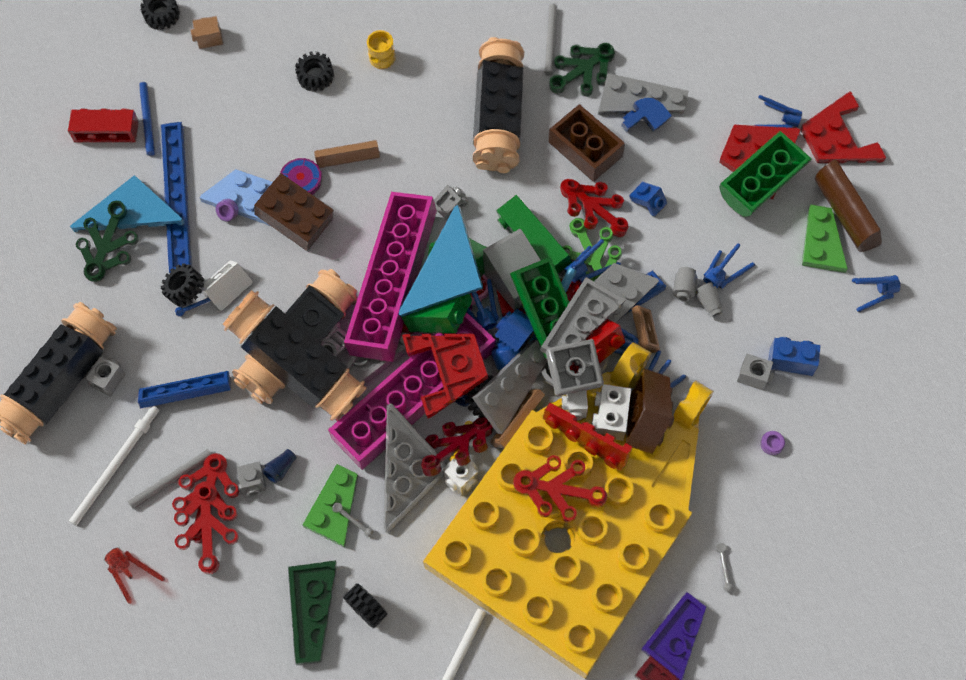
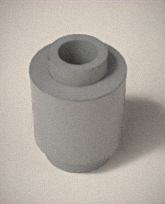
[673,267,698,302]

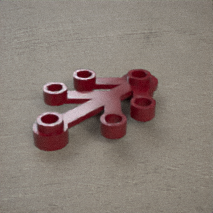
[421,417,493,477]

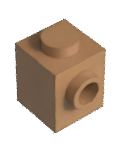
[190,16,223,49]

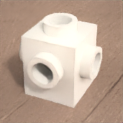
[444,459,478,496]

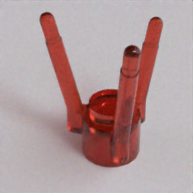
[104,547,165,604]

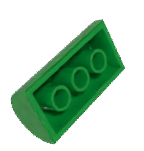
[719,131,812,217]
[509,257,570,358]

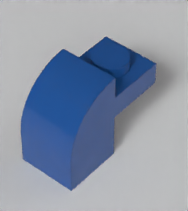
[621,98,672,132]

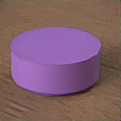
[216,199,239,221]
[760,431,785,455]

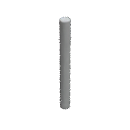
[545,4,557,76]
[128,449,211,509]

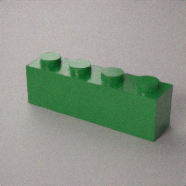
[496,195,572,274]

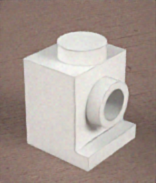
[561,390,588,420]

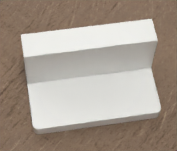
[200,260,253,311]

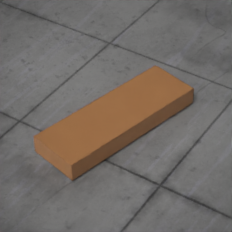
[314,140,380,168]
[490,389,545,448]

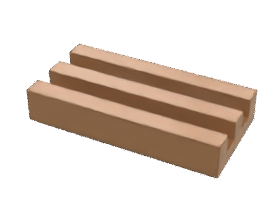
[631,305,660,353]

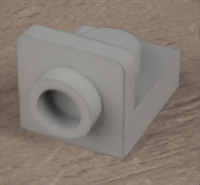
[434,185,468,219]
[237,461,266,497]

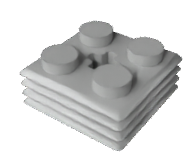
[546,339,604,396]

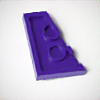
[641,592,706,680]

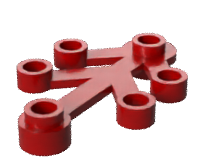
[560,179,629,237]
[172,453,240,543]
[513,455,607,522]
[174,481,239,575]

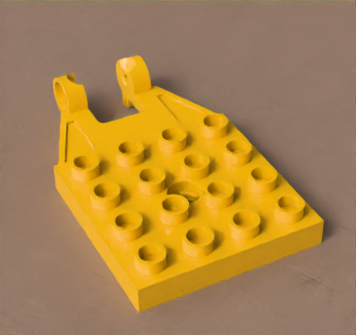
[423,342,714,679]

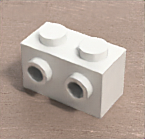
[592,384,631,441]

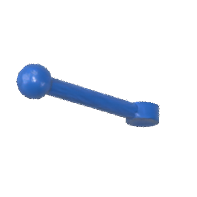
[175,298,211,317]

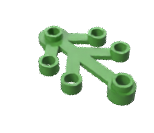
[562,218,622,281]

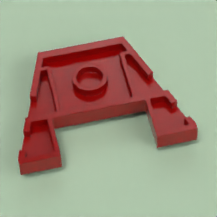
[800,91,886,164]
[719,124,800,200]
[402,334,488,419]

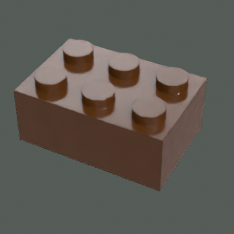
[548,104,625,182]
[254,173,334,251]
[626,368,674,454]

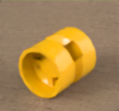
[367,30,395,69]

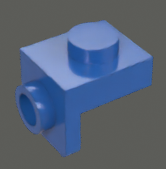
[629,182,667,216]

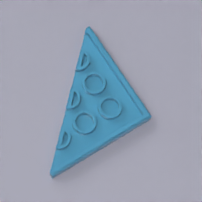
[70,175,185,232]
[399,205,484,317]

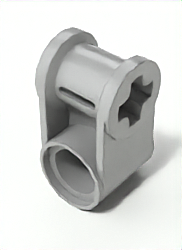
[320,322,347,356]

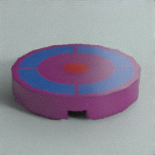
[280,158,322,195]

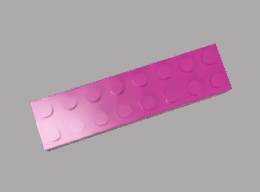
[344,192,437,362]
[328,312,496,470]

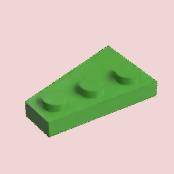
[802,205,848,273]
[302,464,358,548]

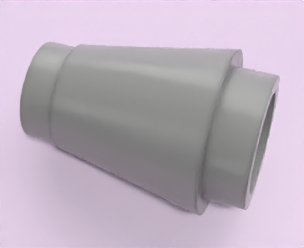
[696,282,723,317]

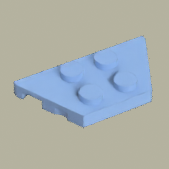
[200,169,273,226]

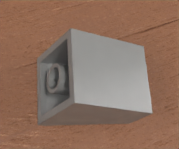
[483,229,541,311]

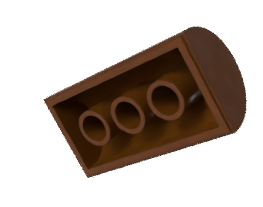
[814,160,882,252]

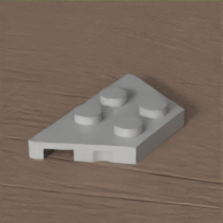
[594,263,659,323]

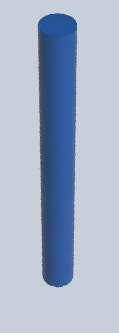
[139,82,155,156]

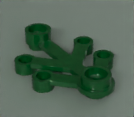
[549,43,615,97]
[76,200,139,282]

